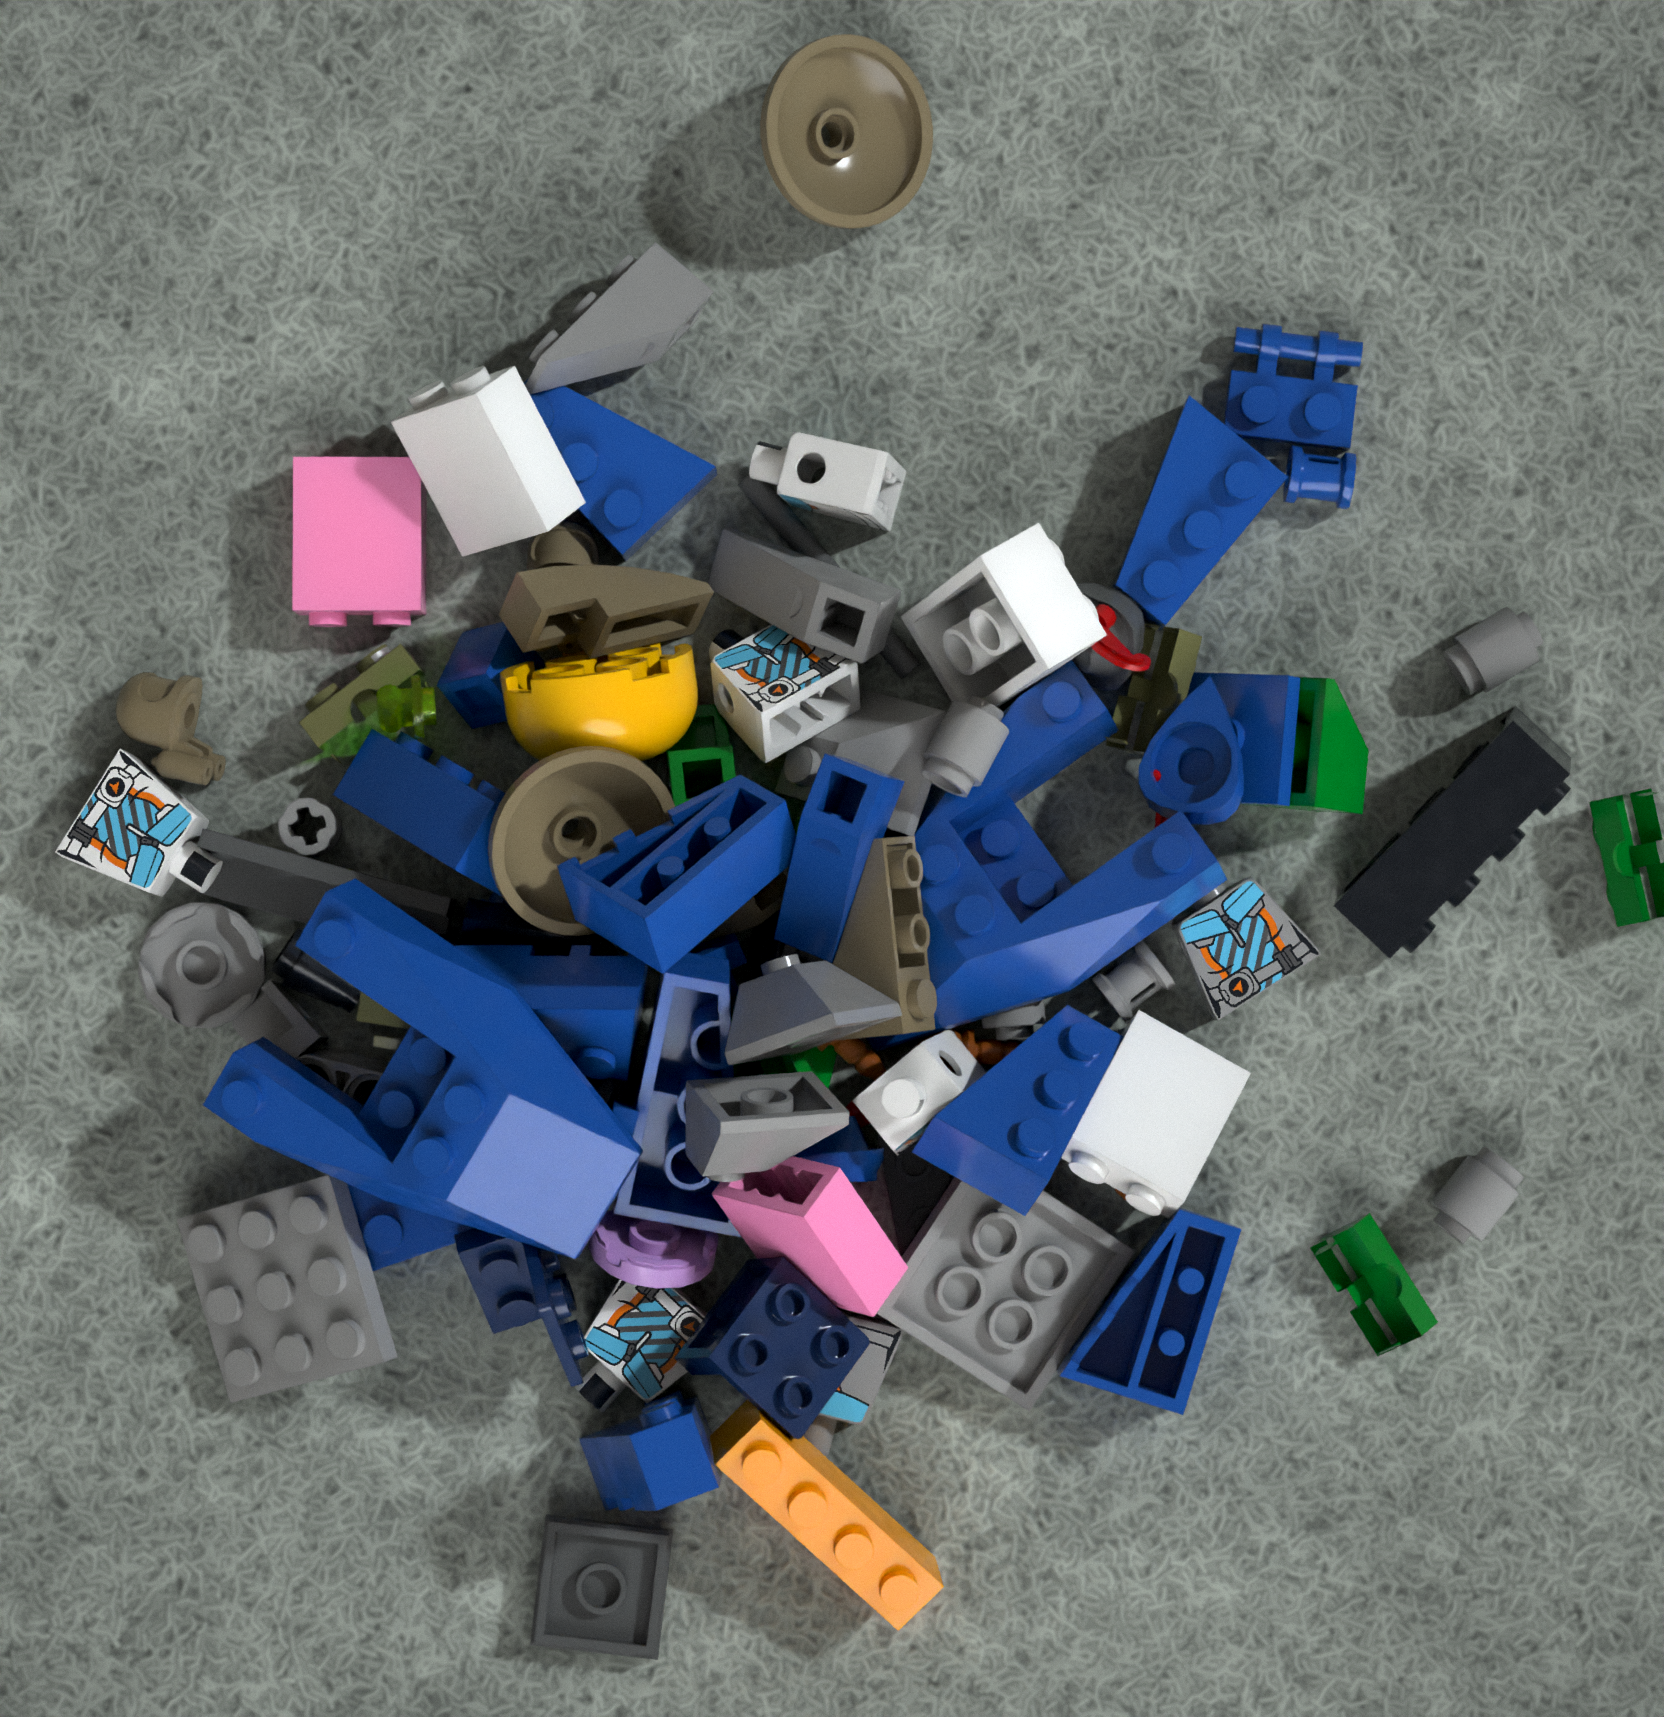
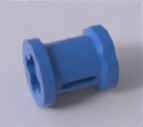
[1283,445,1356,509]

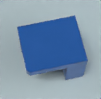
[436,622,544,729]

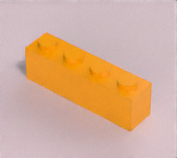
[710,1400,944,1631]

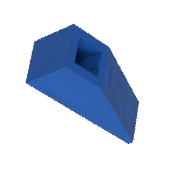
[774,753,905,963]

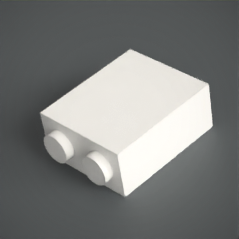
[391,366,586,557]
[1061,1010,1251,1219]

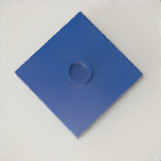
[1187,672,1300,806]

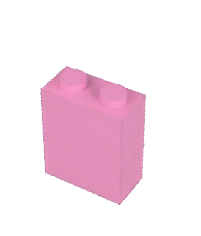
[292,457,427,627]
[711,1156,908,1317]

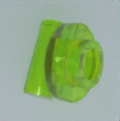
[376,674,437,739]

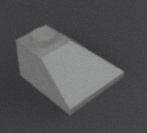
[774,688,947,836]
[725,954,902,1065]
[685,1071,849,1182]

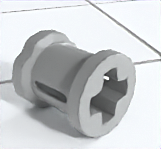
[278,798,342,857]
[1091,940,1176,1023]

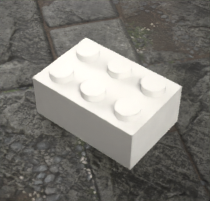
[901,523,1107,707]

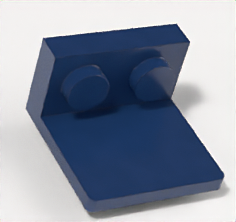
[454,1228,589,1387]
[674,1257,870,1439]

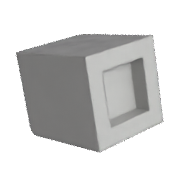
[232,979,329,1059]

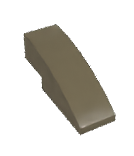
[499,564,714,659]

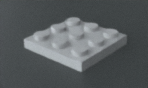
[177,1175,398,1403]
[877,1177,1135,1411]

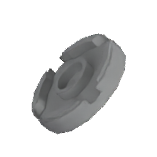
[138,902,266,1028]

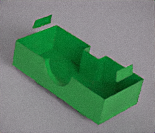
[1589,788,1664,927]
[1310,1213,1438,1356]

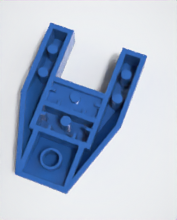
[866,660,1227,1052]
[203,878,644,1259]

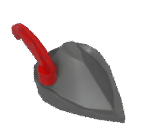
[1067,583,1151,691]

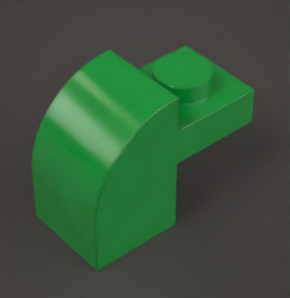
[665,704,736,807]

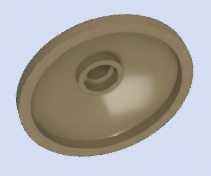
[760,34,933,229]
[488,746,675,936]

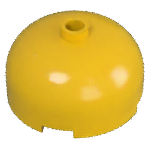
[500,642,698,761]

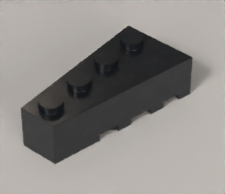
[1334,706,1571,958]

